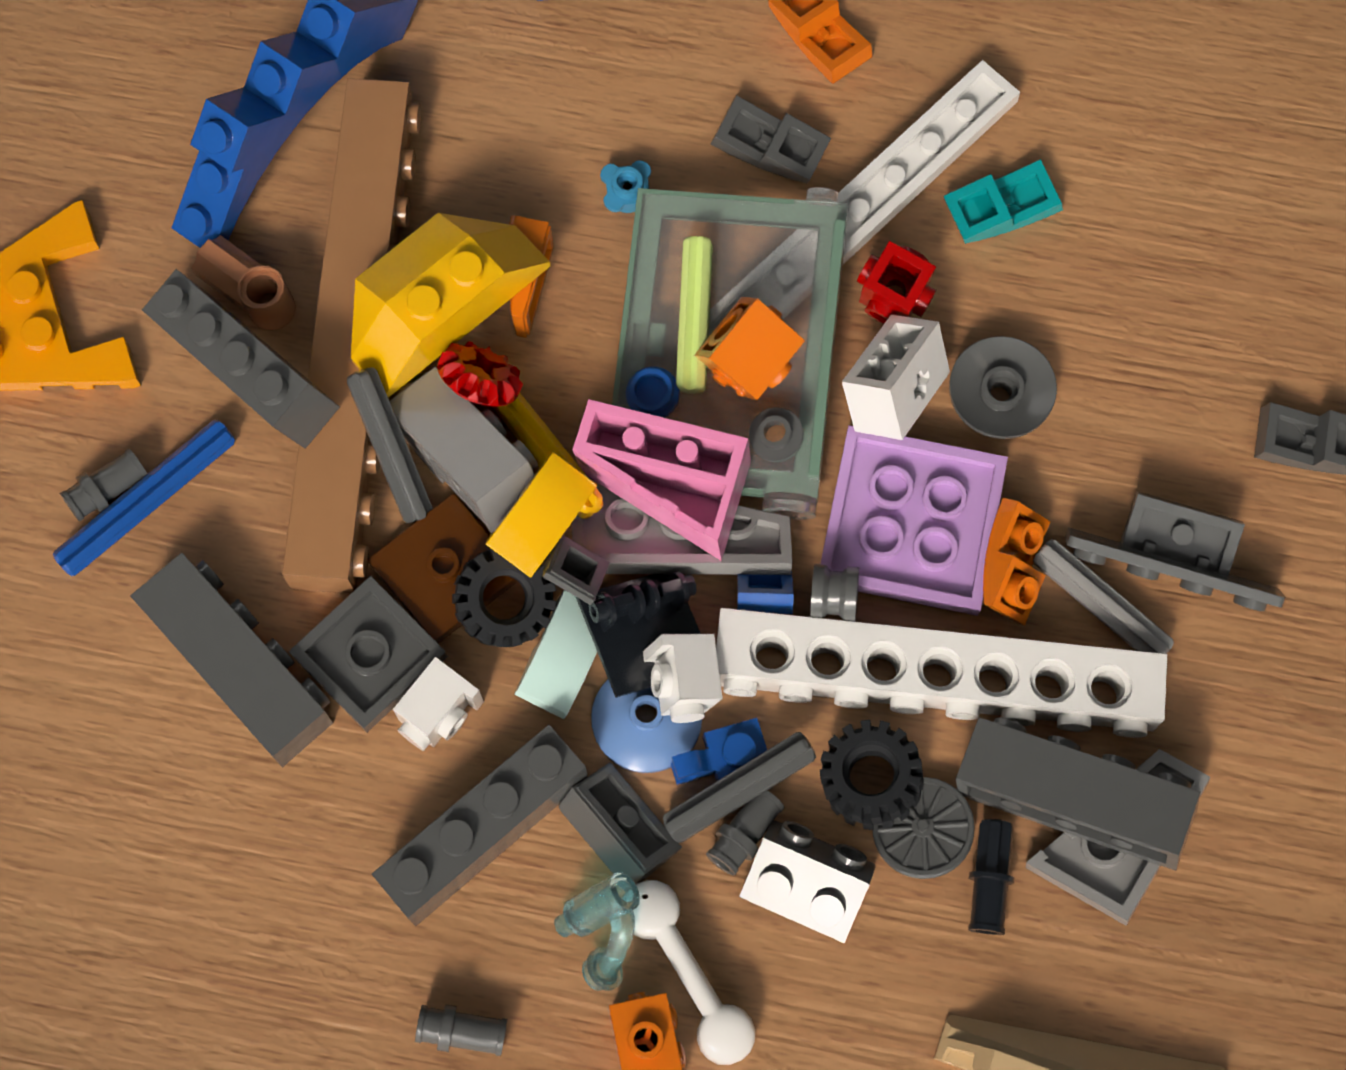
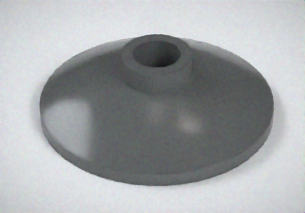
[949,336,1057,439]

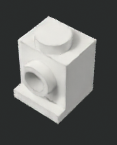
[643,634,723,723]
[393,657,484,751]

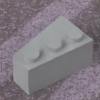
[390,367,538,534]

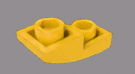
[486,451,597,578]

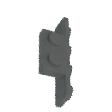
[1065,491,1286,612]

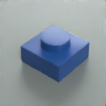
[737,571,794,614]

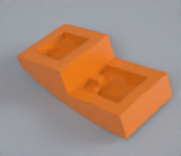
[768,0,872,84]

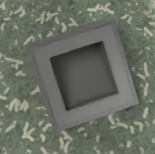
[543,535,610,605]

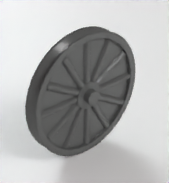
[872,777,974,879]

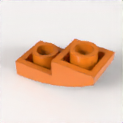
[983,498,1050,626]

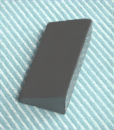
[559,762,682,891]

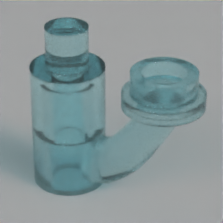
[554,872,640,991]

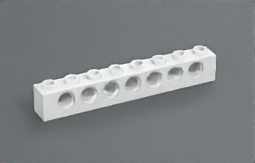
[716,608,1167,738]

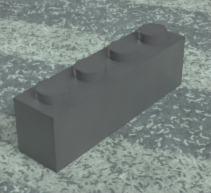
[142,269,340,449]
[130,553,333,768]
[956,717,1201,871]
[372,725,588,927]

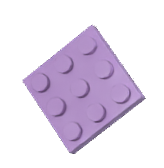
[820,425,1008,616]

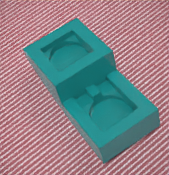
[943,159,1063,244]

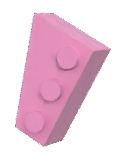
[572,399,751,561]

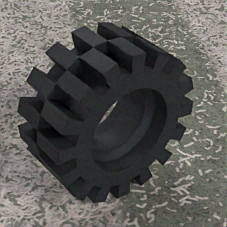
[452,549,556,647]
[820,720,924,830]

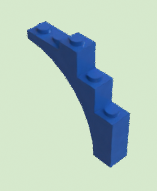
[172,0,418,248]

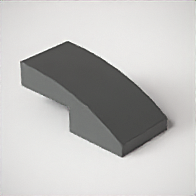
[710,95,831,184]
[1254,402,1346,475]

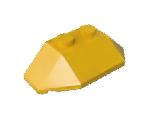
[351,213,551,398]

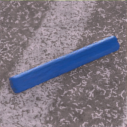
[53,419,235,576]

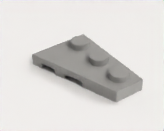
[1026,749,1210,926]

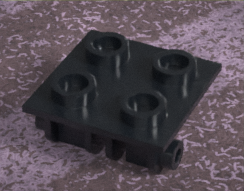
[576,571,701,698]

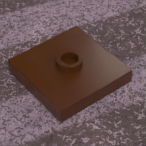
[367,493,518,644]

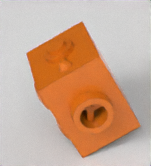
[695,297,805,400]
[609,992,686,1070]

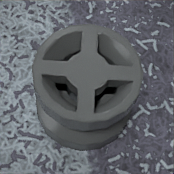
[810,564,859,622]

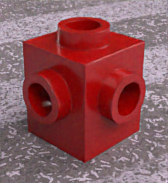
[856,241,937,324]

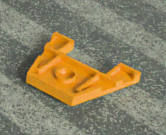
[0,200,141,391]

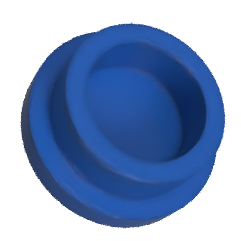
[626,366,680,418]

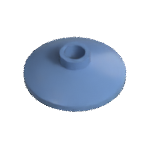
[591,680,702,773]

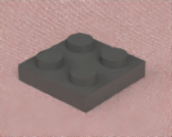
[289,576,448,733]

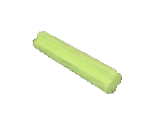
[676,236,713,394]

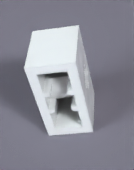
[842,315,950,440]

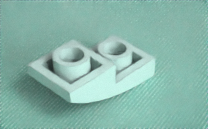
[514,590,597,719]

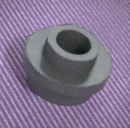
[749,407,804,462]

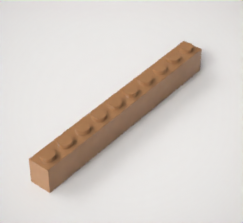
[282,78,422,594]

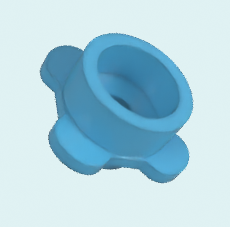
[600,160,651,213]

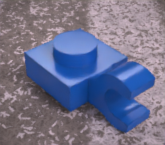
[670,718,767,785]

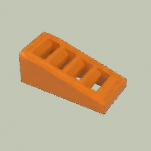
[509,215,554,338]

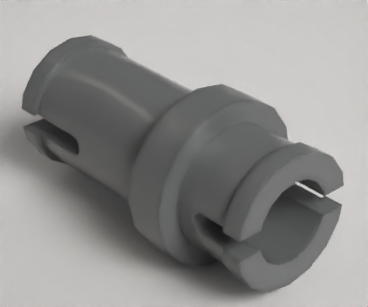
[60,449,147,522]
[706,791,785,876]
[415,1004,508,1056]

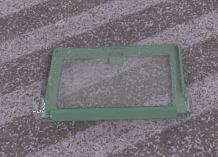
[612,187,848,520]

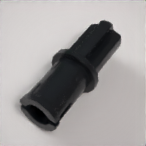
[968,819,1015,935]

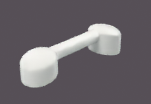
[622,880,755,1065]

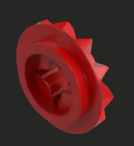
[437,341,523,406]

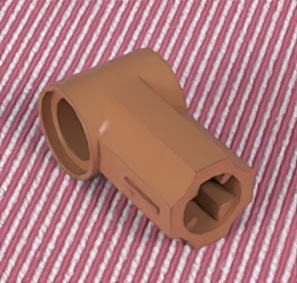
[191,235,296,330]

